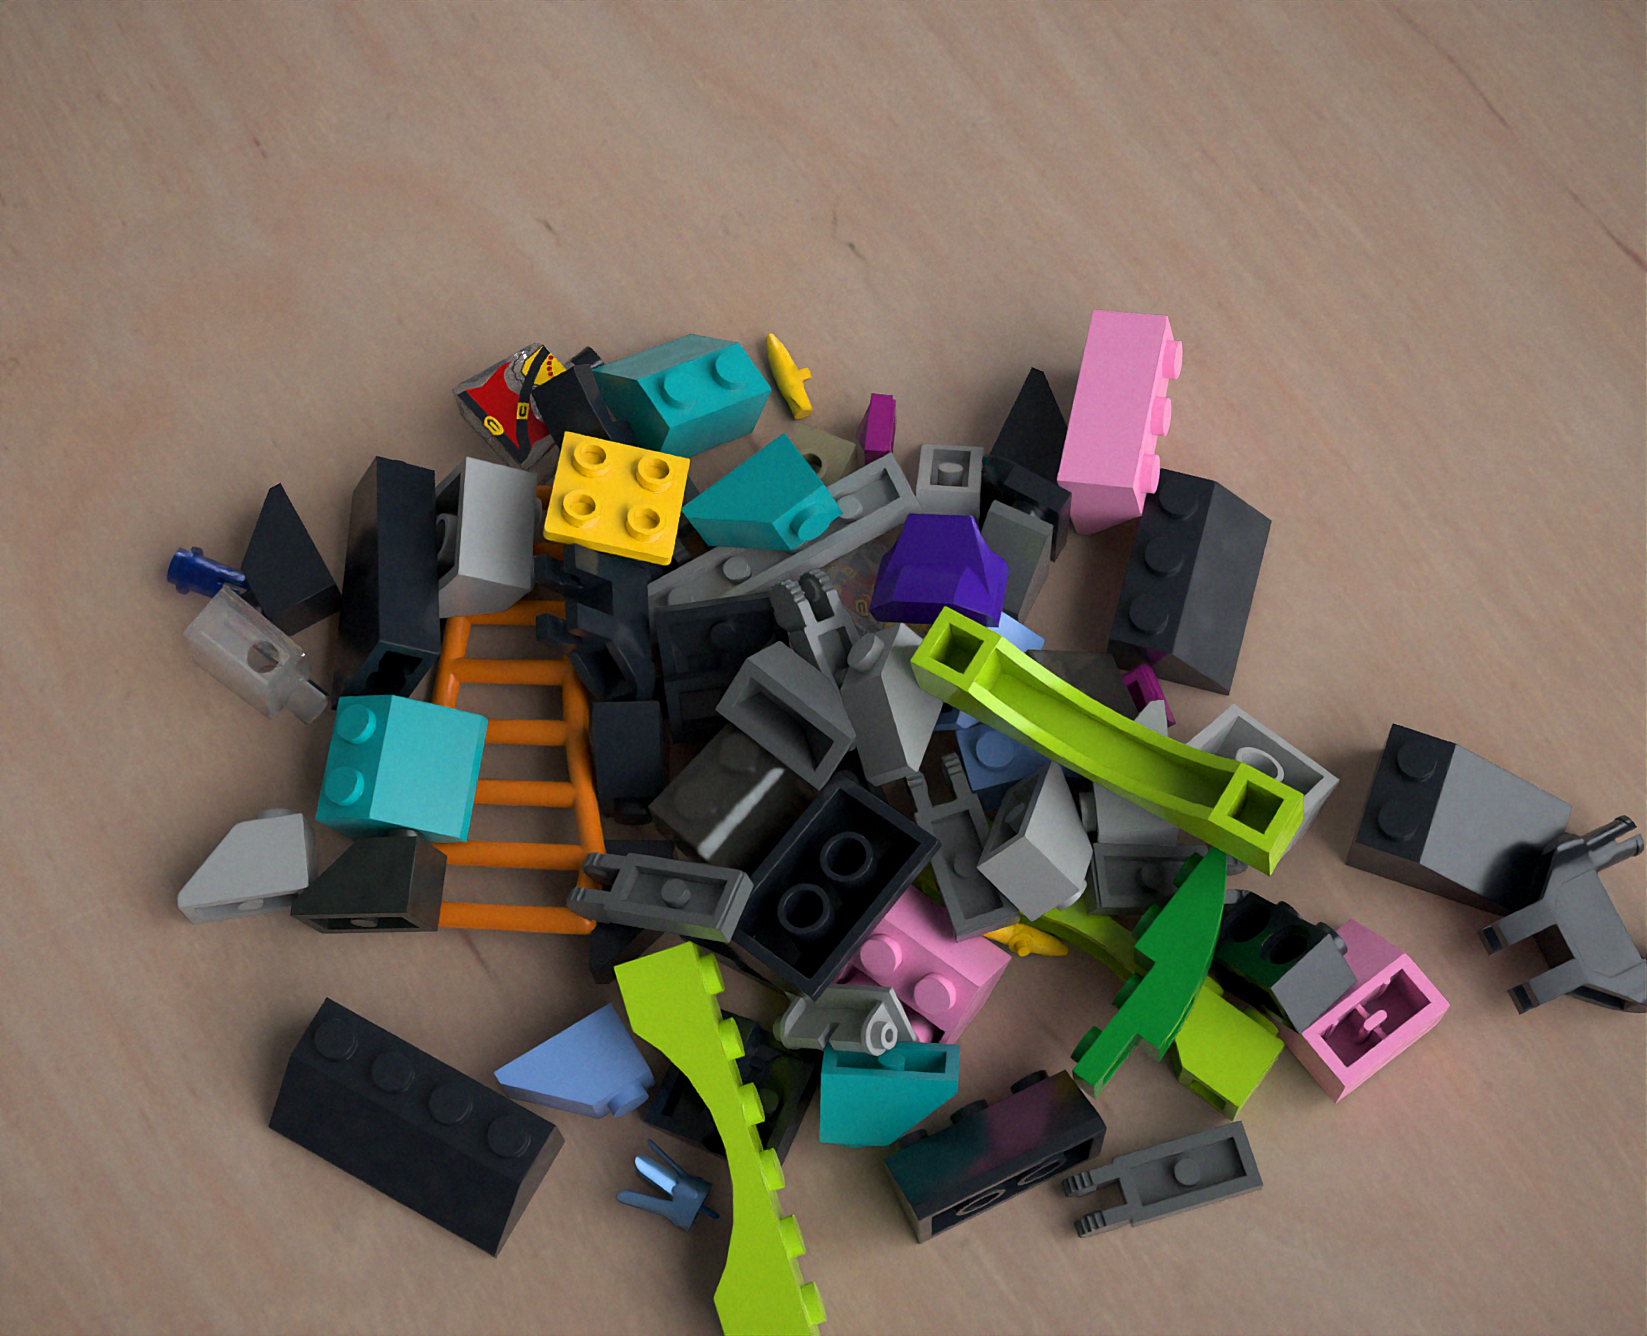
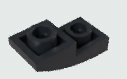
[530,364,639,451]

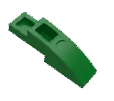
[1070,846,1227,1100]

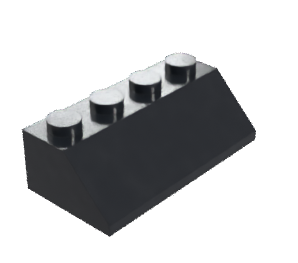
[268,997,565,1258]

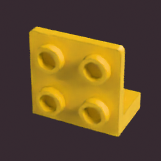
[543,431,690,565]

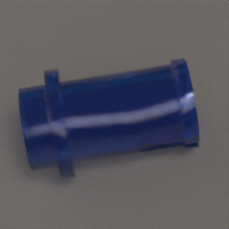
[167,546,251,608]

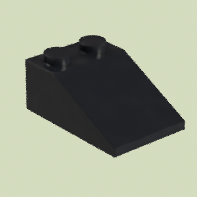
[1345,723,1572,917]

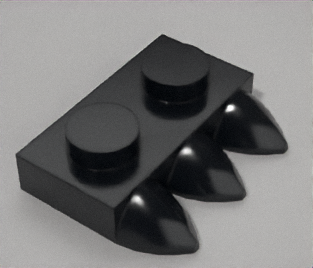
[981,454,1072,563]

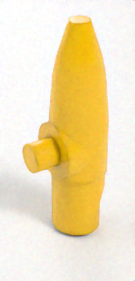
[766,333,813,420]
[981,922,1069,957]

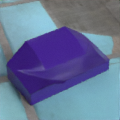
[869,513,1010,628]

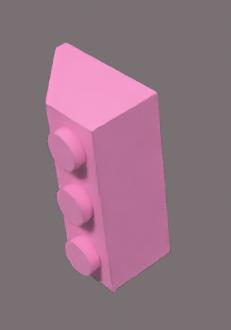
[1057,310,1183,535]

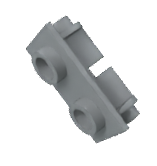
[773,983,917,1056]

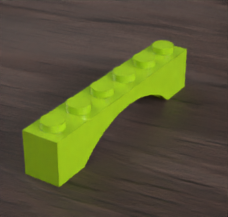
[910,606,1304,876]
[912,818,1286,1121]
[614,941,827,1336]

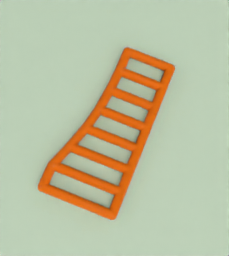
[429,485,606,935]

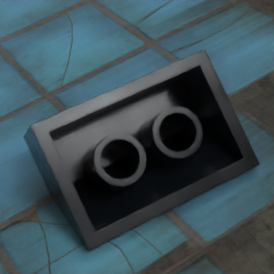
[1105,468,1272,696]
[724,771,942,1003]
[883,1069,1107,1244]

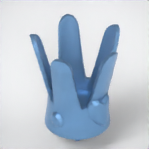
[616,1138,720,1231]

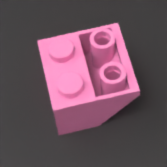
[831,885,1012,1044]
[1257,919,1450,1104]

